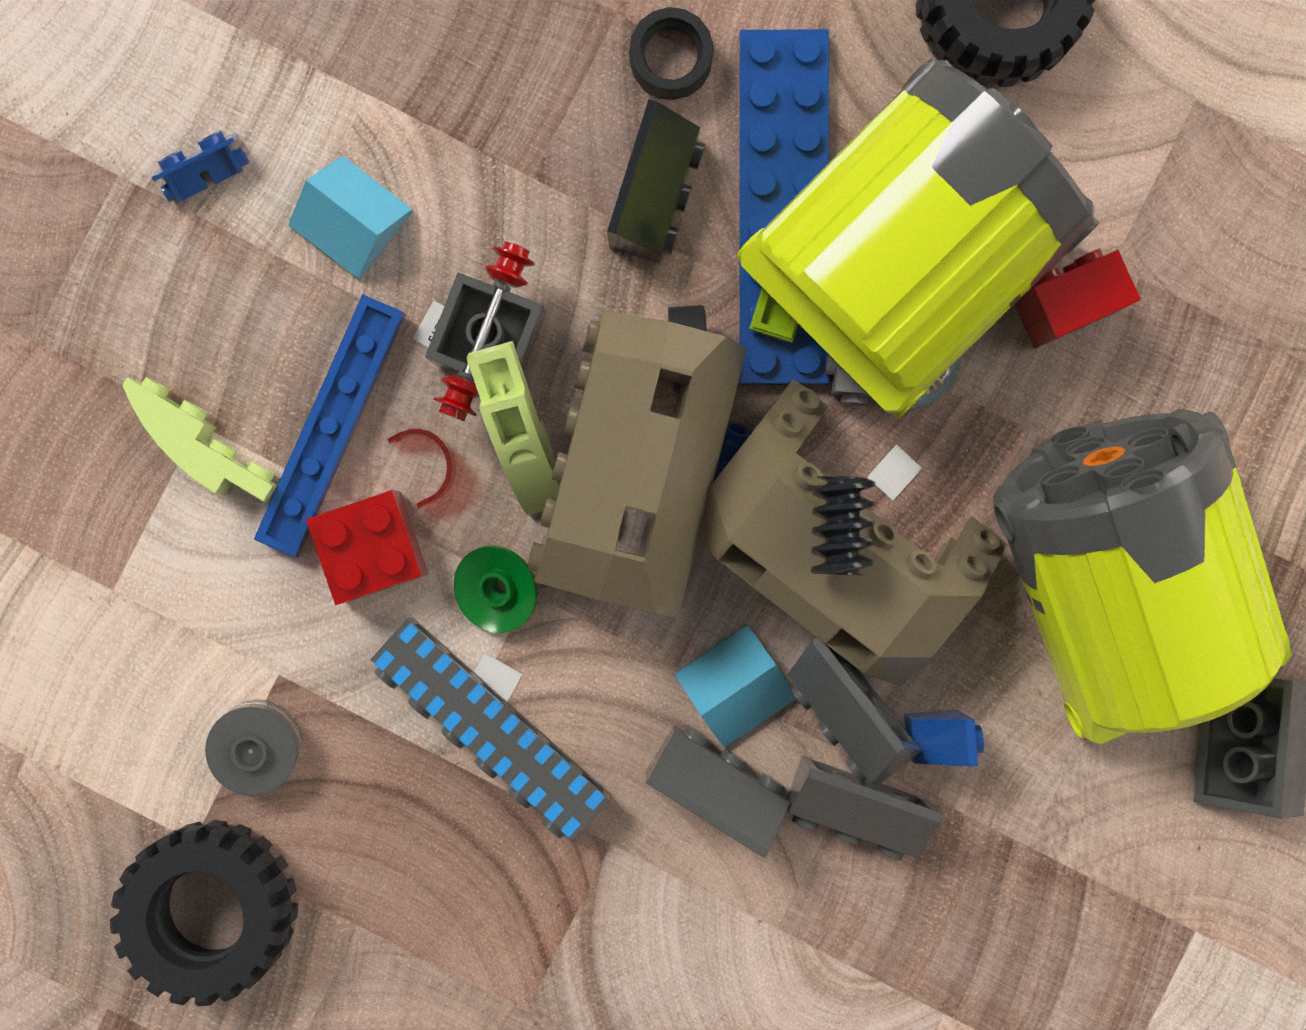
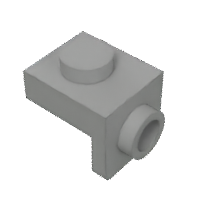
[825,354,872,405]

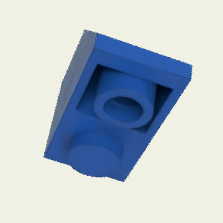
[904,709,984,767]

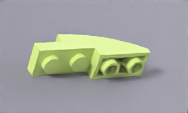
[466,341,560,516]
[122,377,278,502]

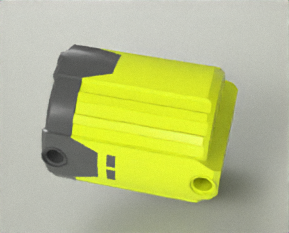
[736,59,1100,420]
[993,409,1292,744]

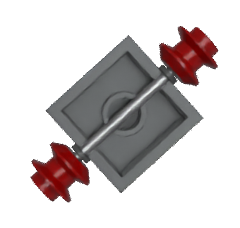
[425,241,546,421]

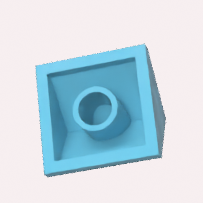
[288,155,413,280]
[675,624,796,748]

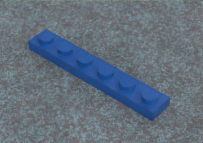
[254,294,406,557]

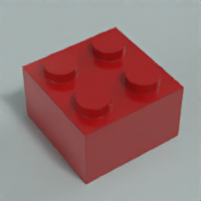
[1014,248,1141,349]
[306,490,429,606]

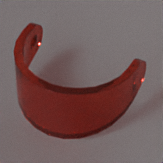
[388,429,456,509]

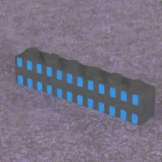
[370,617,610,841]

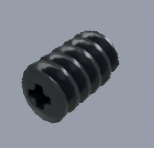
[811,476,875,575]

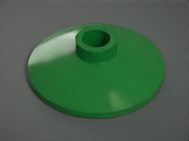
[454,545,538,633]

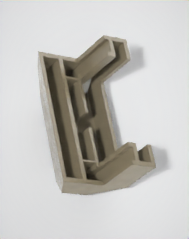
[527,311,747,618]
[699,379,1007,687]

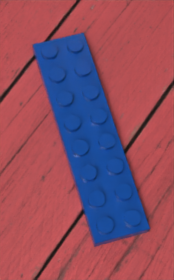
[739,29,829,385]

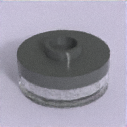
[205,699,303,796]

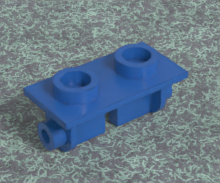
[152,130,250,202]

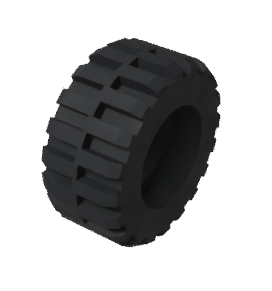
[915,0,1095,87]
[110,820,298,1006]

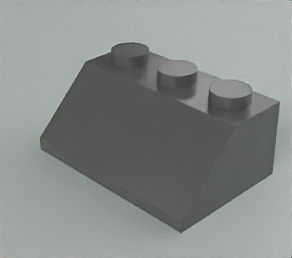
[787,637,922,784]
[1194,676,1306,819]
[646,725,790,858]
[787,756,943,860]

